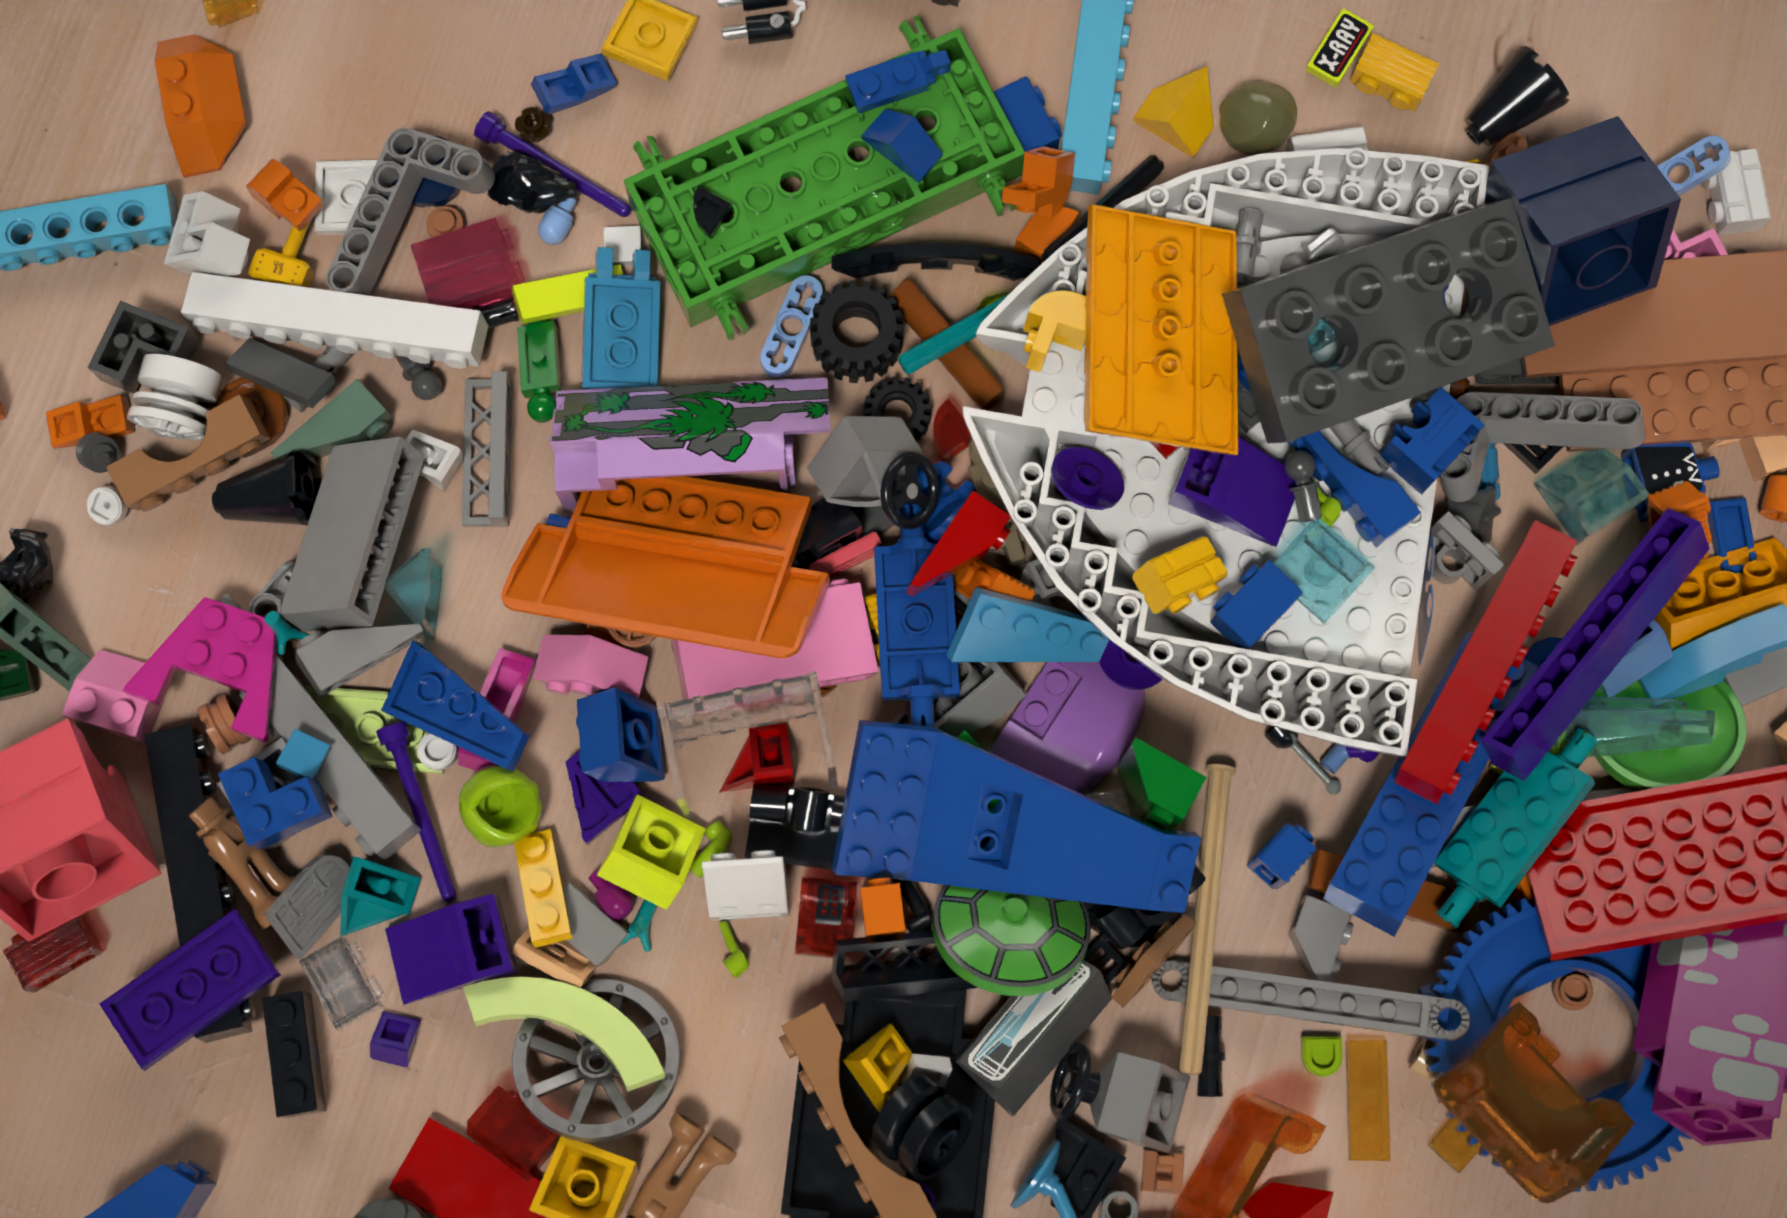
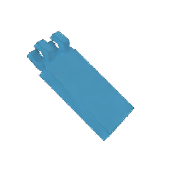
[581,247,660,389]

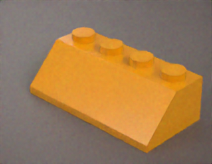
[1654,538,1787,651]

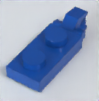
[845,50,951,113]

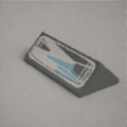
[955,960,1112,1116]

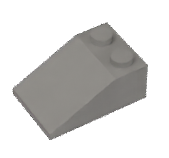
[295,624,424,699]

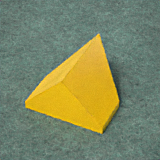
[1133,66,1214,159]
[843,1023,912,1112]

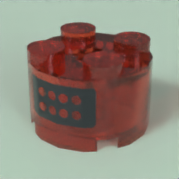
[795,876,857,958]

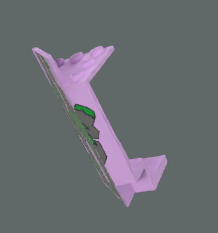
[549,377,830,509]

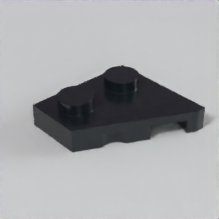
[1050,1120,1126,1218]

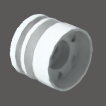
[127,354,223,441]

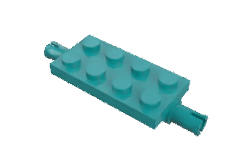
[1434,728,1599,928]

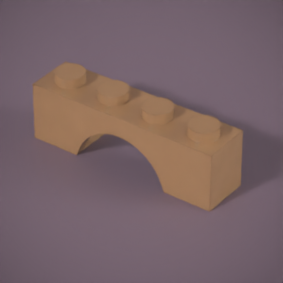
[106,394,271,512]

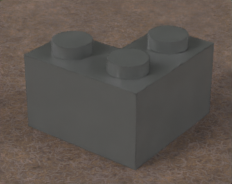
[87,301,200,394]

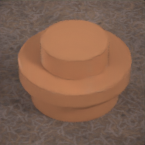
[426,206,464,243]
[1553,971,1593,1011]

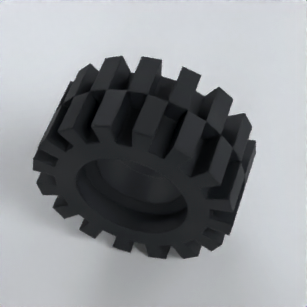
[864,376,931,443]

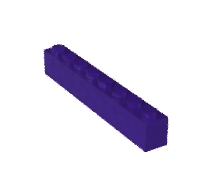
[1481,508,1710,781]

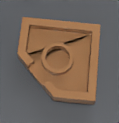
[1111,914,1196,1007]

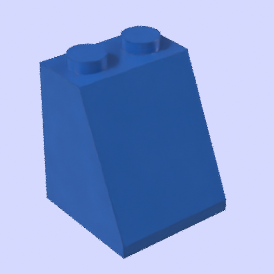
[85,1161,216,1218]

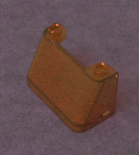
[1434,1002,1635,1204]
[1171,1093,1326,1218]

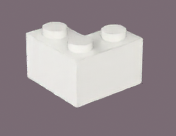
[164,191,250,276]

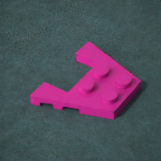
[123,597,278,743]

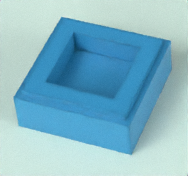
[276,729,331,779]

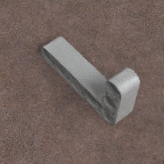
[326,128,495,296]
[1440,392,1646,502]

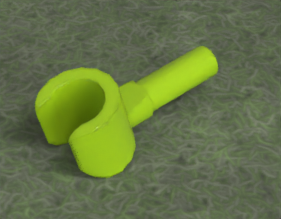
[1310,477,1341,527]
[719,921,749,978]

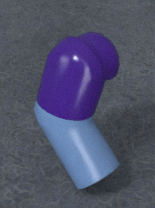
[1320,744,1378,774]

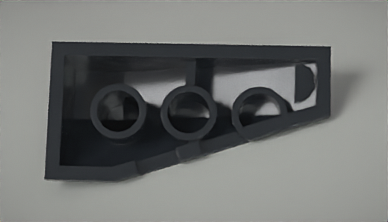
[791,498,862,570]

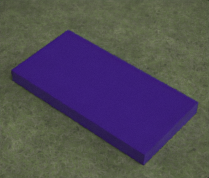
[99,909,281,1071]

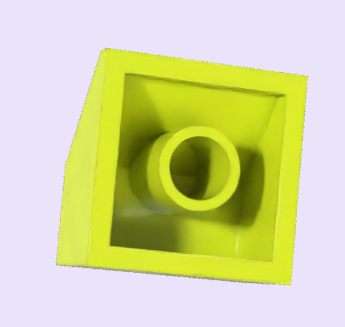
[597,794,706,910]

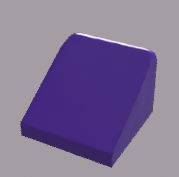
[370,1011,421,1067]

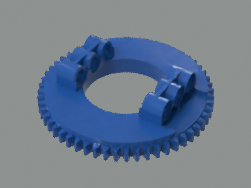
[1422,897,1692,1192]

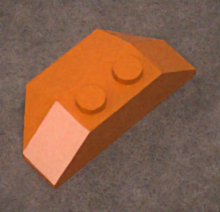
[154,34,247,178]

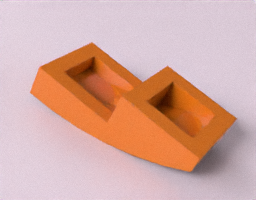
[46,394,134,449]

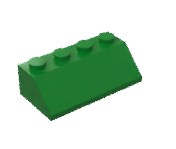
[1117,738,1207,830]

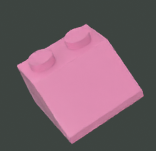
[62,649,171,744]

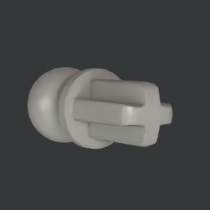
[1280,227,1344,274]

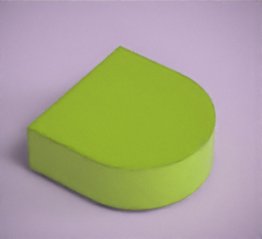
[1300,1037,1342,1077]

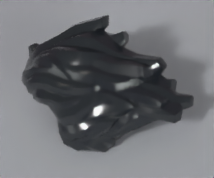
[487,152,578,214]
[0,528,53,604]

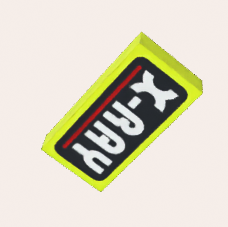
[1305,8,1374,88]

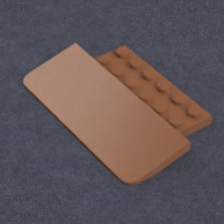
[1521,250,1787,452]

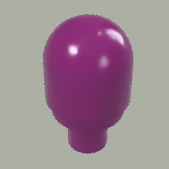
[588,869,634,919]

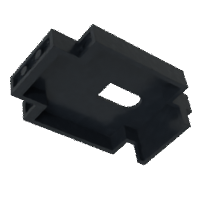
[781,990,995,1218]

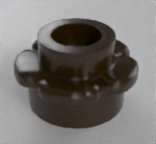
[515,107,551,142]

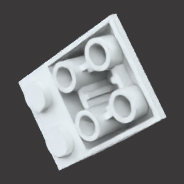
[702,851,789,921]

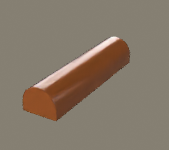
[888,279,1005,410]

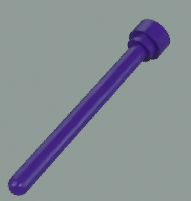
[474,111,631,217]
[376,721,456,902]

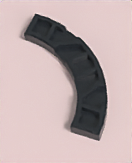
[831,243,1041,281]

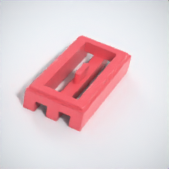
[809,532,882,579]

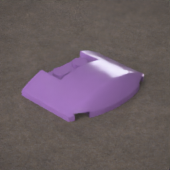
[989,662,1145,794]

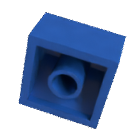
[576,687,665,782]

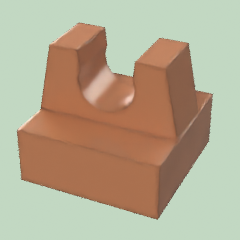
[1141,1150,1185,1195]

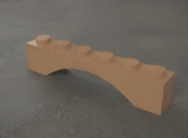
[779,1003,937,1218]

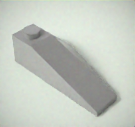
[891,662,1027,737]

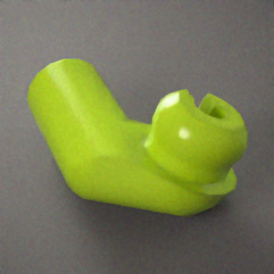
[690,821,732,878]

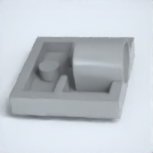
[1429,511,1505,591]

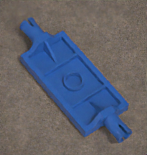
[874,504,960,728]

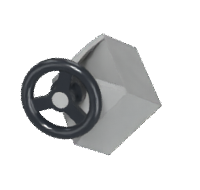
[807,416,940,530]
[1050,1042,1190,1154]

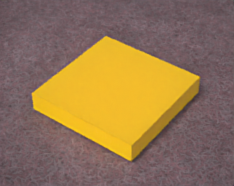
[601,0,698,82]

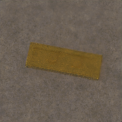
[1345,1040,1390,1161]

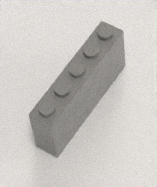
[279,437,425,632]

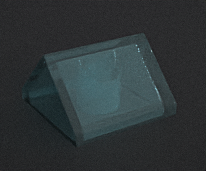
[1273,519,1376,624]
[385,548,443,640]

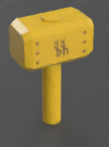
[248,221,314,288]

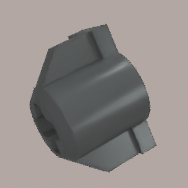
[1444,486,1501,543]

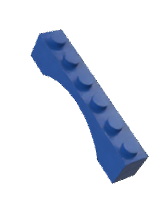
[1237,357,1421,548]

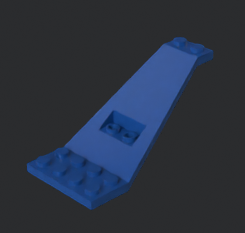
[832,720,1201,913]

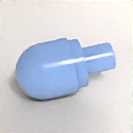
[538,198,577,245]

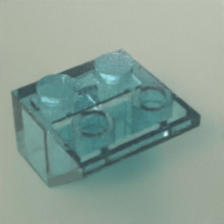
[1534,449,1649,546]

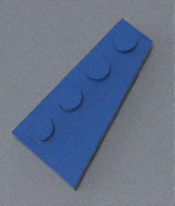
[381,640,530,771]

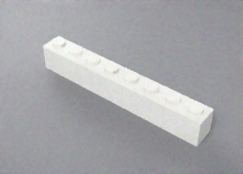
[181,272,489,369]

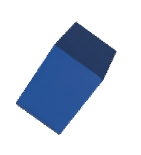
[861,109,943,184]

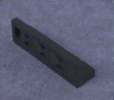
[831,930,978,1003]

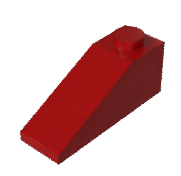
[905,491,1011,597]

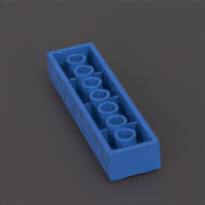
[1323,631,1538,937]

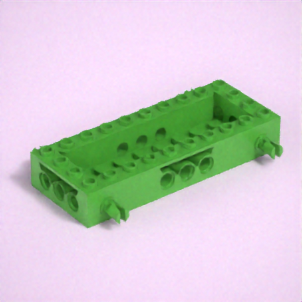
[623,16,1025,340]

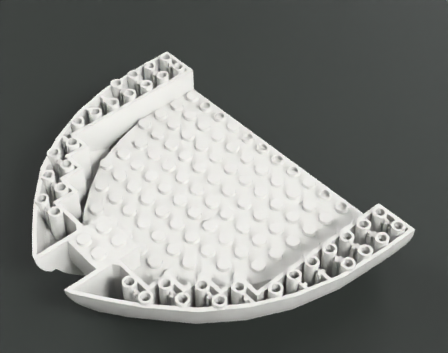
[963,147,1489,758]

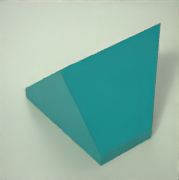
[340,856,421,937]

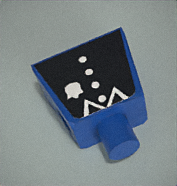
[1621,443,1720,523]

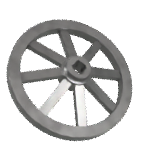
[512,979,680,1143]

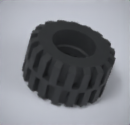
[810,280,904,383]

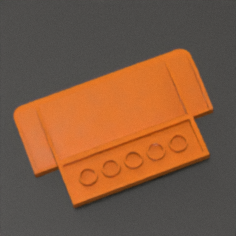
[501,476,830,658]

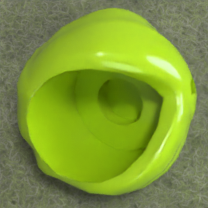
[459,764,543,848]

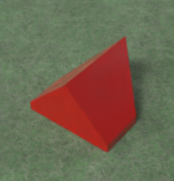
[719,723,795,793]
[1239,1182,1334,1218]

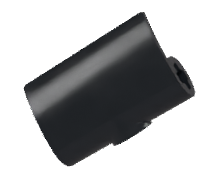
[745,784,845,870]

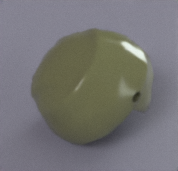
[1219,80,1297,155]

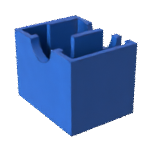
[1381,387,1485,495]

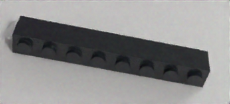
[145,724,256,1043]

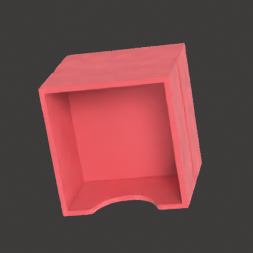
[0,718,162,942]

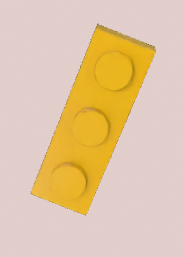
[514,829,573,948]

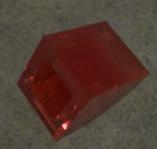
[932,398,972,463]

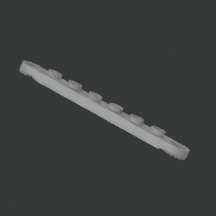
[1152,961,1470,1041]

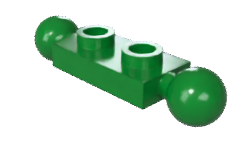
[517,319,561,423]

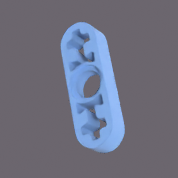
[1657,136,1731,196]
[760,275,823,378]

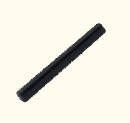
[1041,155,1164,262]

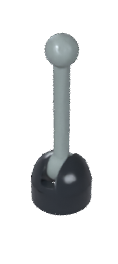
[1264,726,1341,795]

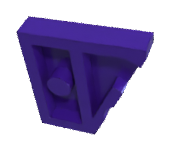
[565,750,645,845]

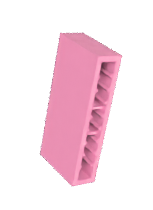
[671,579,879,711]

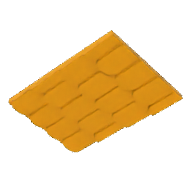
[1083,204,1238,455]

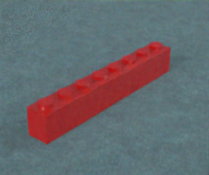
[1394,520,1578,805]

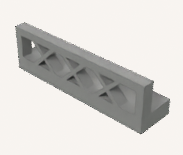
[462,371,512,527]

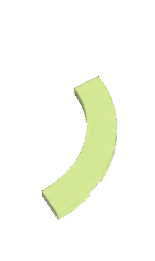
[463,977,665,1092]

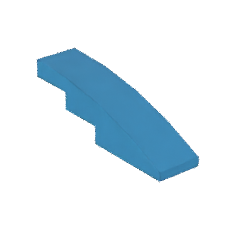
[1638,604,1787,706]

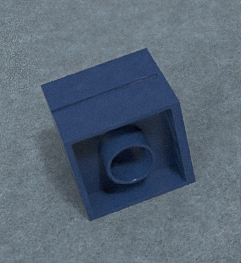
[1484,116,1681,326]

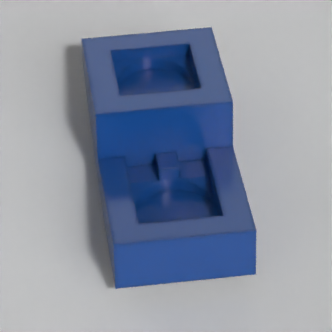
[531,53,617,114]

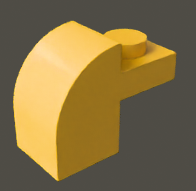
[1023,291,1087,373]

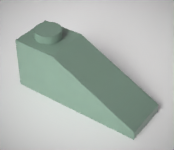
[271,379,393,459]
[0,583,91,691]

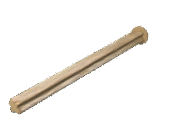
[1179,764,1236,1075]

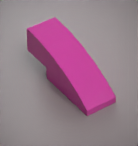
[457,648,535,771]

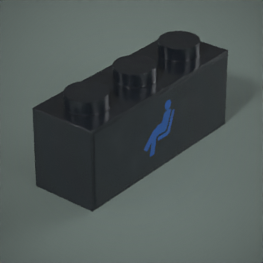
[262,991,326,1118]

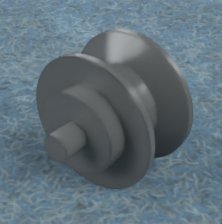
[76,432,119,473]

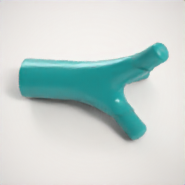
[265,611,310,655]
[619,899,657,952]

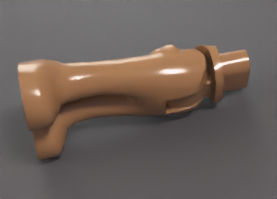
[189,797,298,930]
[625,1111,738,1218]

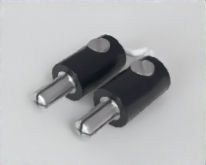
[717,0,806,45]

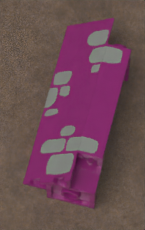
[1633,920,1787,1146]

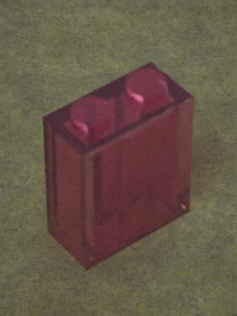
[410,218,525,309]

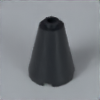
[1464,46,1570,146]
[212,449,322,525]

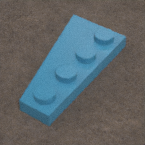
[946,587,1109,662]

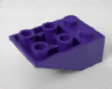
[1168,437,1296,547]
[385,893,518,1005]

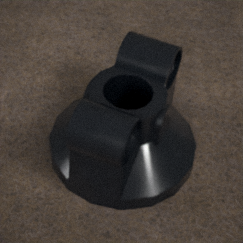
[1083,864,1206,950]

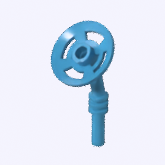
[1010,1140,1077,1218]

